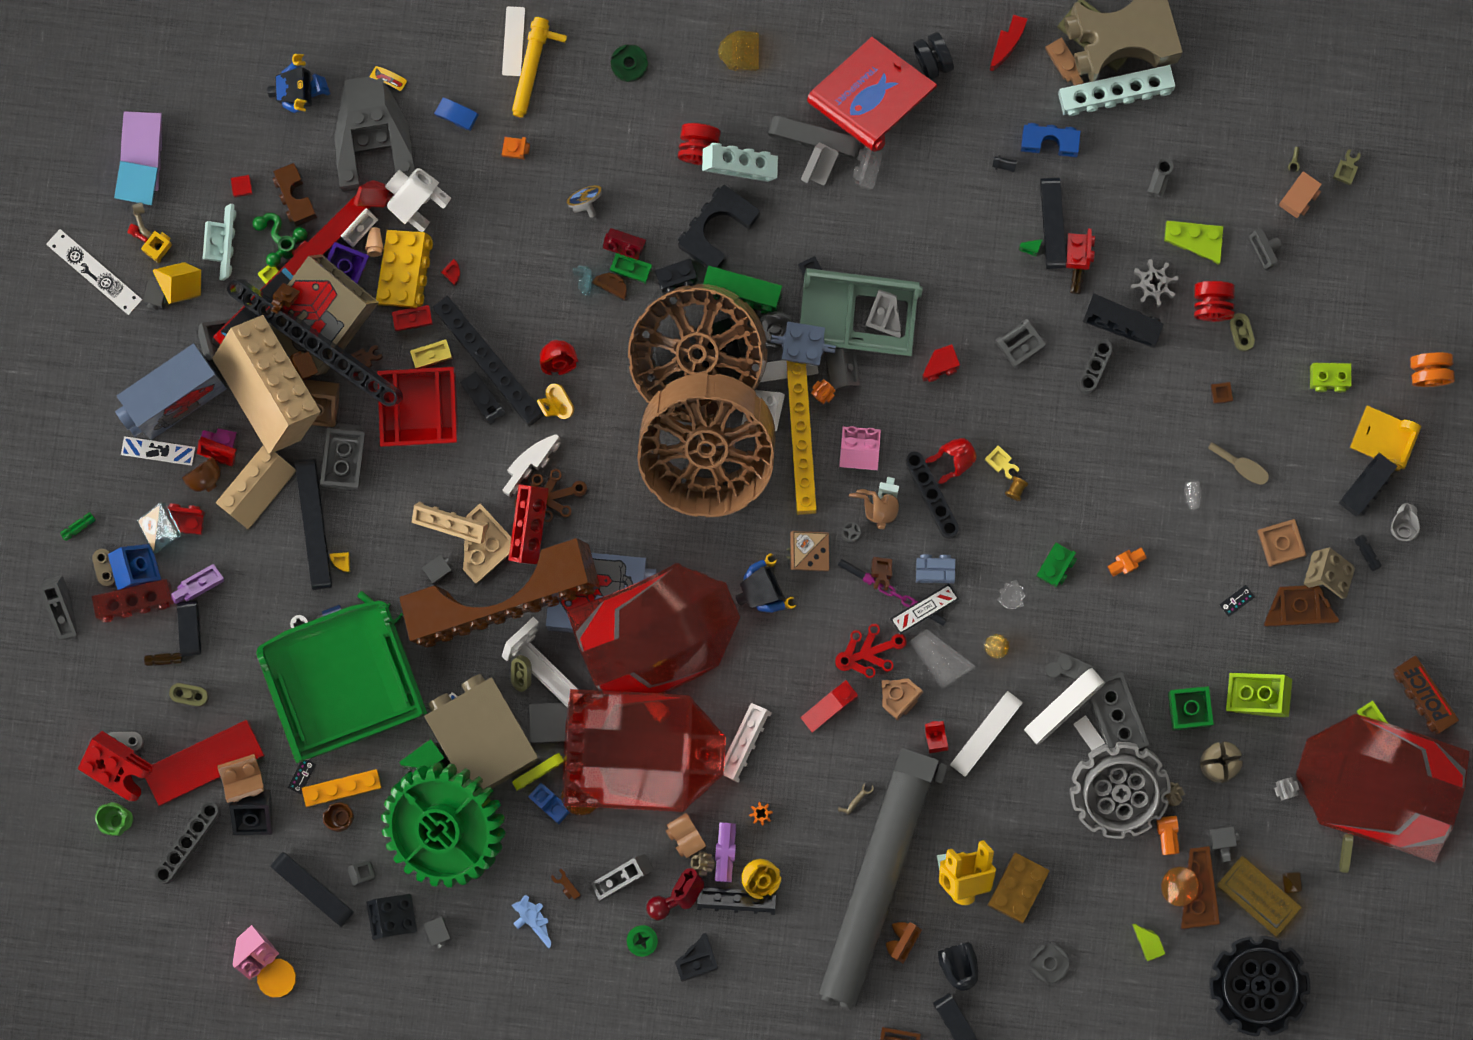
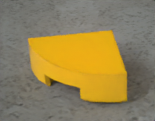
[330,552,350,572]

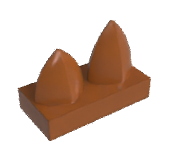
[885,922,922,964]

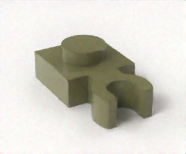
[1333,149,1361,185]

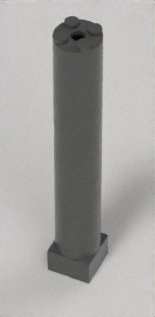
[819,748,939,1010]

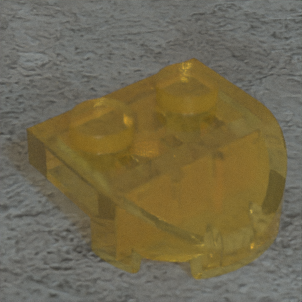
[718,31,759,71]

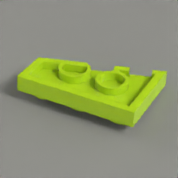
[1164,221,1223,265]

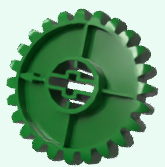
[381,763,505,888]

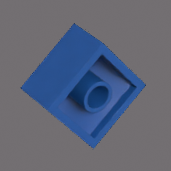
[108,544,161,591]

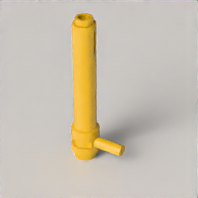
[512,17,567,118]

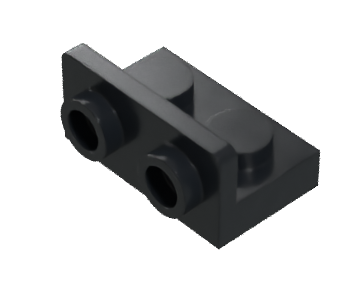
[655,258,698,293]

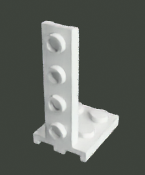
[502,617,582,709]

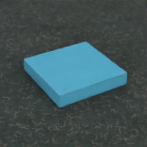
[114,161,159,205]

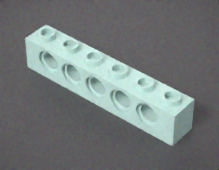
[1058,65,1175,116]

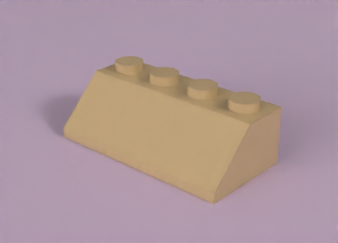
[216,445,296,530]

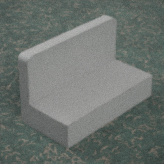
[801,142,839,185]

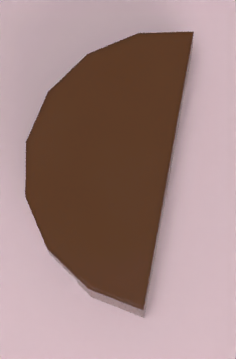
[591,272,627,301]

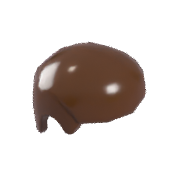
[322,802,354,832]

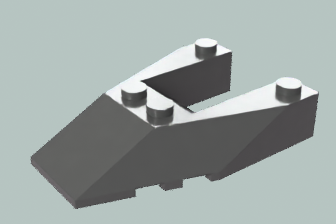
[334,76,416,192]

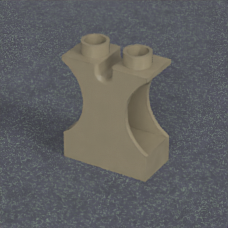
[1064,0,1183,82]

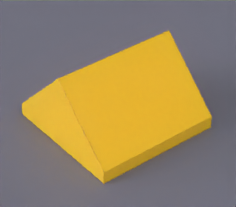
[153,262,201,304]

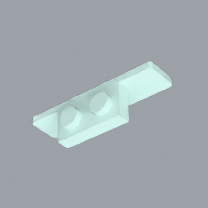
[203,204,236,281]

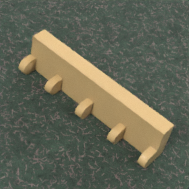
[412,502,489,544]

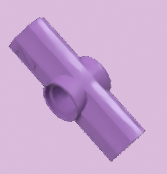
[715,823,736,883]

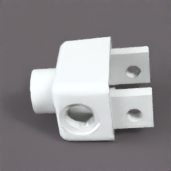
[385,168,451,232]

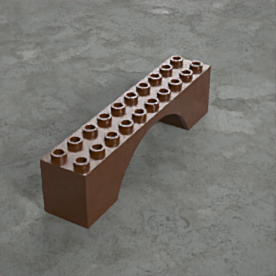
[399,538,600,648]

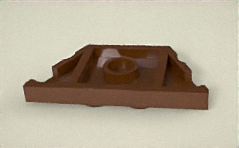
[1264,585,1339,627]

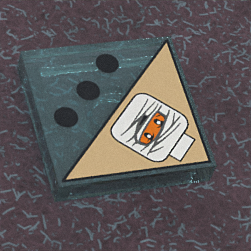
[137,502,181,554]

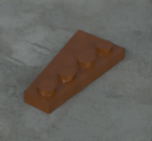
[1181,846,1220,929]

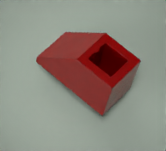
[922,344,960,382]

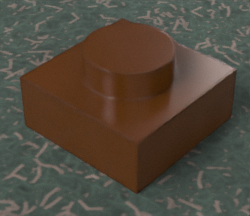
[1211,382,1233,404]

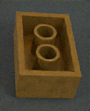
[987,853,1050,924]

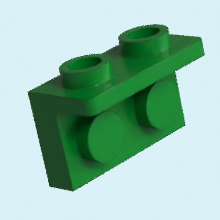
[1036,542,1077,587]

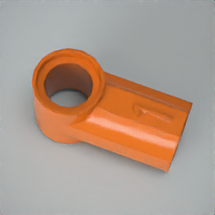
[1156,816,1179,855]

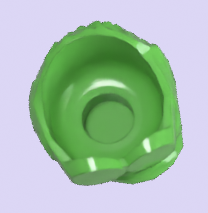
[95,802,133,836]

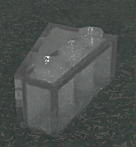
[910,629,976,690]

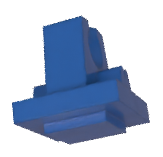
[311,74,330,97]

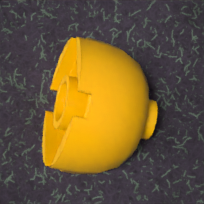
[742,859,781,899]

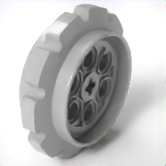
[1070,742,1171,839]

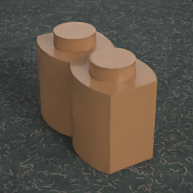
[666,813,707,859]

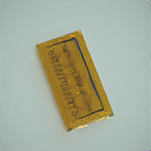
[1217,856,1302,937]

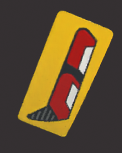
[369,66,407,91]

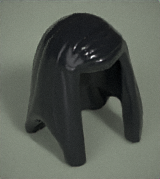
[938,942,978,991]

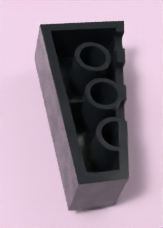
[1083,293,1164,348]

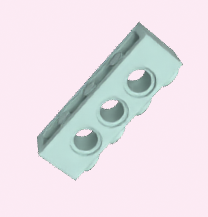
[702,143,778,182]

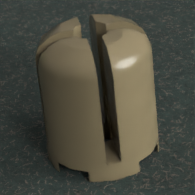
[1200,741,1243,783]

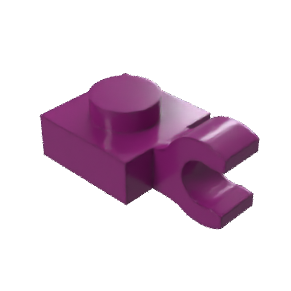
[201,428,237,448]

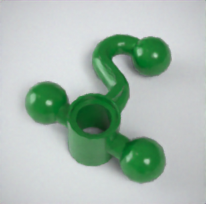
[252,213,308,267]

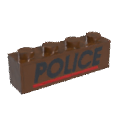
[1393,655,1459,735]

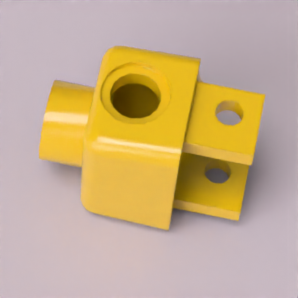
[939,840,996,905]

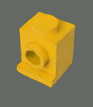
[141,231,172,263]

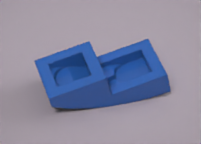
[434,98,479,131]
[528,783,572,824]

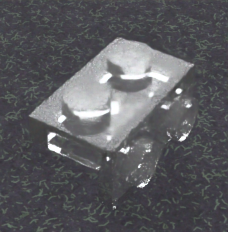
[852,146,883,190]

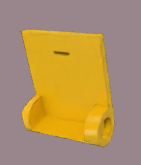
[1350,406,1421,471]

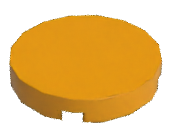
[257,959,296,997]

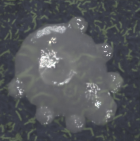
[997,580,1025,609]

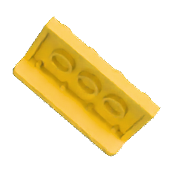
[376,230,433,308]

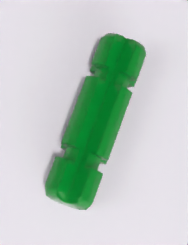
[60,512,96,541]

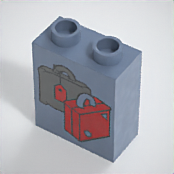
[115,343,227,440]
[546,553,657,639]

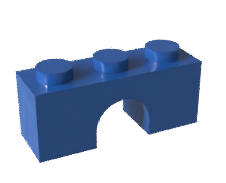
[1021,123,1081,157]

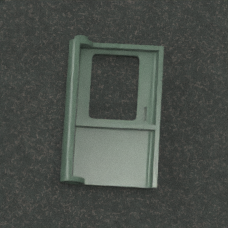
[800,268,923,356]

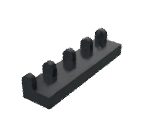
[697,887,776,915]

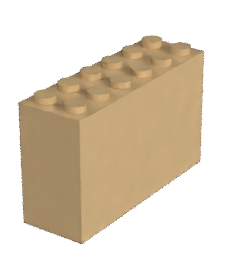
[213,315,321,454]

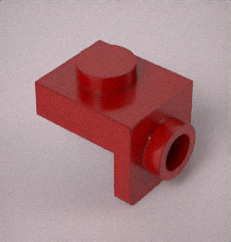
[925,721,948,754]

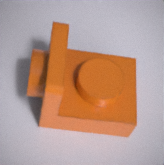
[502,137,530,160]

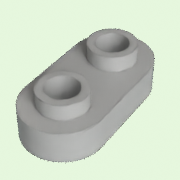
[108,732,144,752]

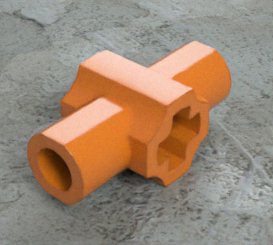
[1107,547,1147,577]

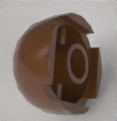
[182,457,221,492]

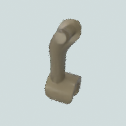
[132,203,152,239]
[838,783,874,815]

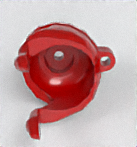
[925,438,977,484]

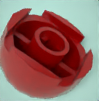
[539,340,578,375]

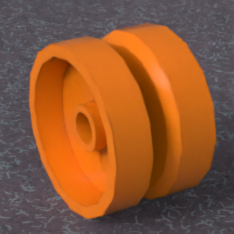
[1410,352,1455,387]

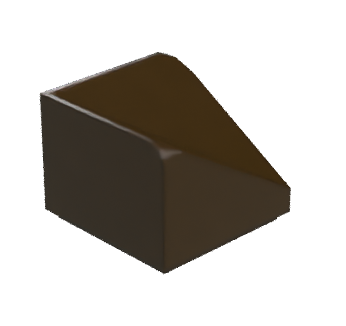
[1282,872,1302,893]

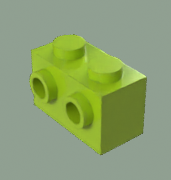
[1310,363,1351,393]

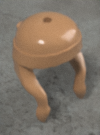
[848,489,899,529]

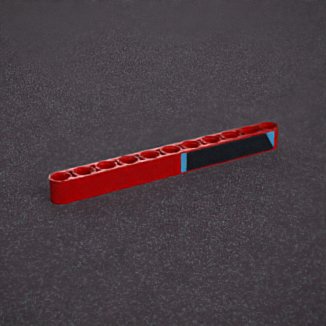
[213,195,370,345]

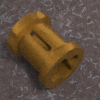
[1005,476,1028,501]

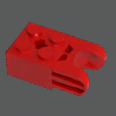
[78,731,153,801]

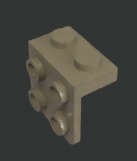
[1304,547,1355,599]

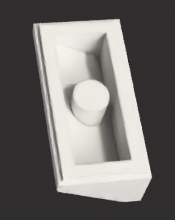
[341,208,378,247]

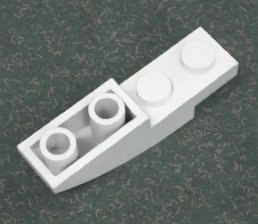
[503,434,561,497]

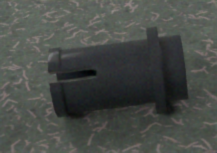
[992,155,1017,172]

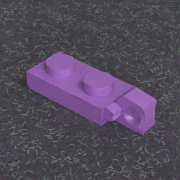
[171,564,224,604]

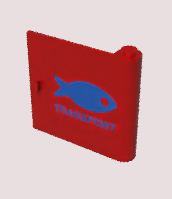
[807,37,937,152]

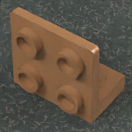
[218,754,264,803]

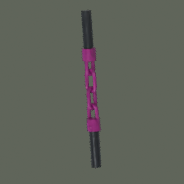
[838,559,947,626]

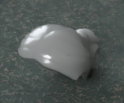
[1391,503,1420,541]

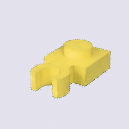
[985,446,1019,480]

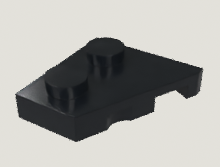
[675,933,718,982]

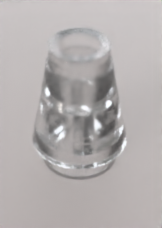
[1183,481,1202,509]

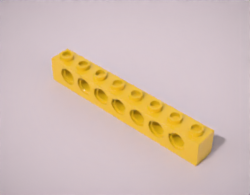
[787,361,816,515]

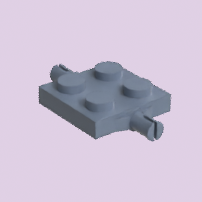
[770,321,836,366]

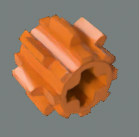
[811,379,836,404]
[749,802,773,826]

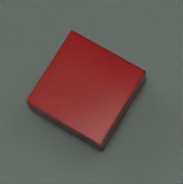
[231,175,253,198]

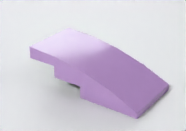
[121,111,162,191]

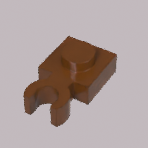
[351,345,383,373]
[871,557,892,591]

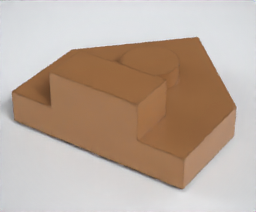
[882,678,923,721]

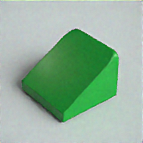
[1019,239,1042,256]

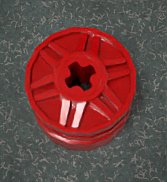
[677,123,721,165]
[1194,281,1235,322]

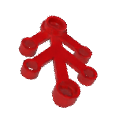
[835,624,907,679]

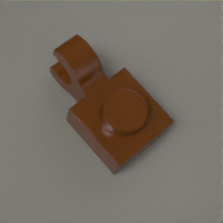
[271,283,300,314]
[551,869,581,901]

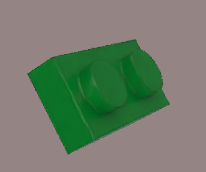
[610,253,652,284]

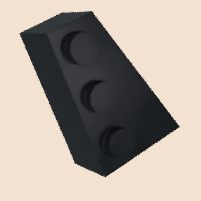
[1339,452,1398,517]

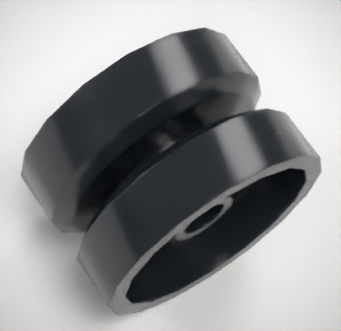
[913,32,954,80]

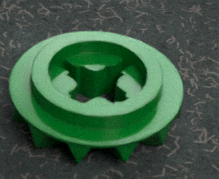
[627,925,658,957]

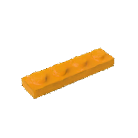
[302,769,382,807]

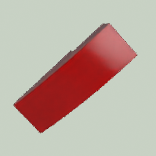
[990,15,1028,71]

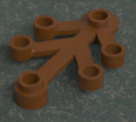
[514,469,588,523]

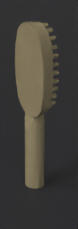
[1208,442,1269,485]

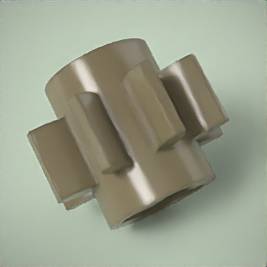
[1164,782,1185,806]
[691,851,715,876]

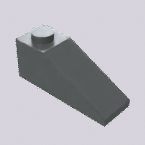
[39,575,78,640]
[590,854,654,901]

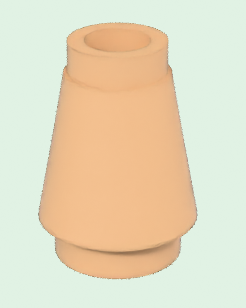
[365,227,384,257]

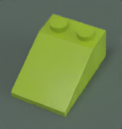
[1226,673,1292,717]

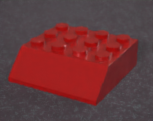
[377,367,458,447]

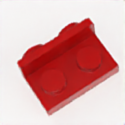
[1066,228,1095,270]
[163,503,205,535]

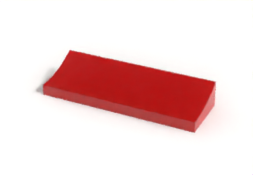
[145,720,265,806]

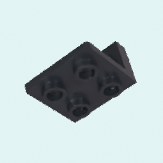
[366,894,417,940]

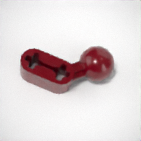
[646,868,704,920]

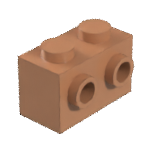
[1279,171,1322,218]

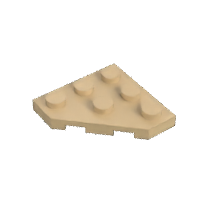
[463,504,511,585]

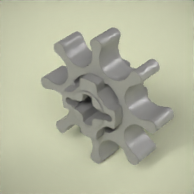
[1130,259,1178,307]

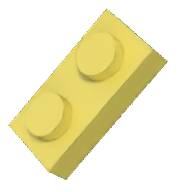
[410,339,452,369]

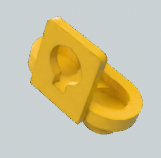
[537,384,574,419]

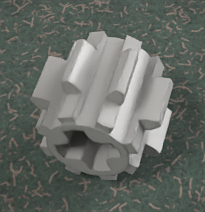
[1274,777,1300,801]

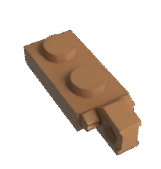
[1045,37,1084,86]

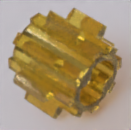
[984,634,1009,659]

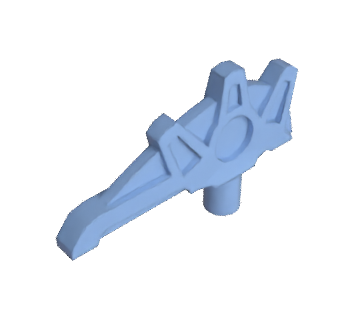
[511,895,551,949]

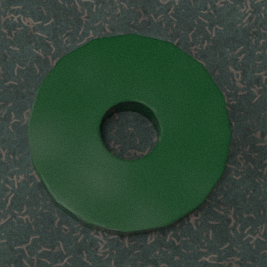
[611,44,648,82]

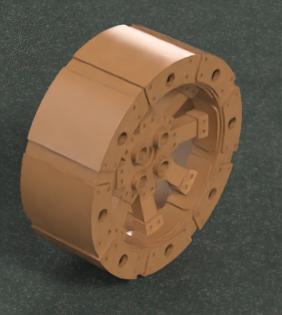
[628,284,768,423]
[637,373,775,517]

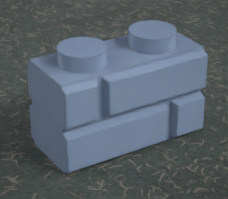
[916,554,955,584]

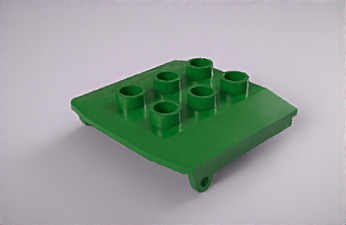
[256,601,428,764]

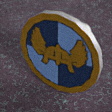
[567,185,603,218]

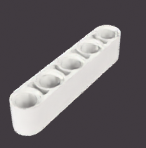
[1024,668,1105,745]
[950,691,1023,777]

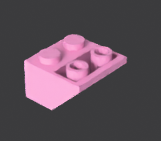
[839,426,881,470]
[233,925,279,980]

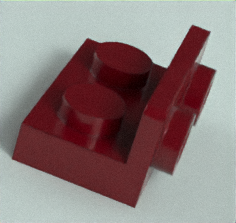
[603,228,646,260]

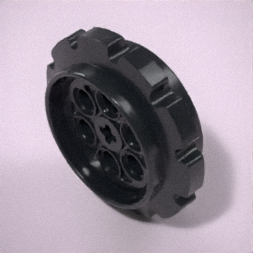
[1209,936,1310,1036]

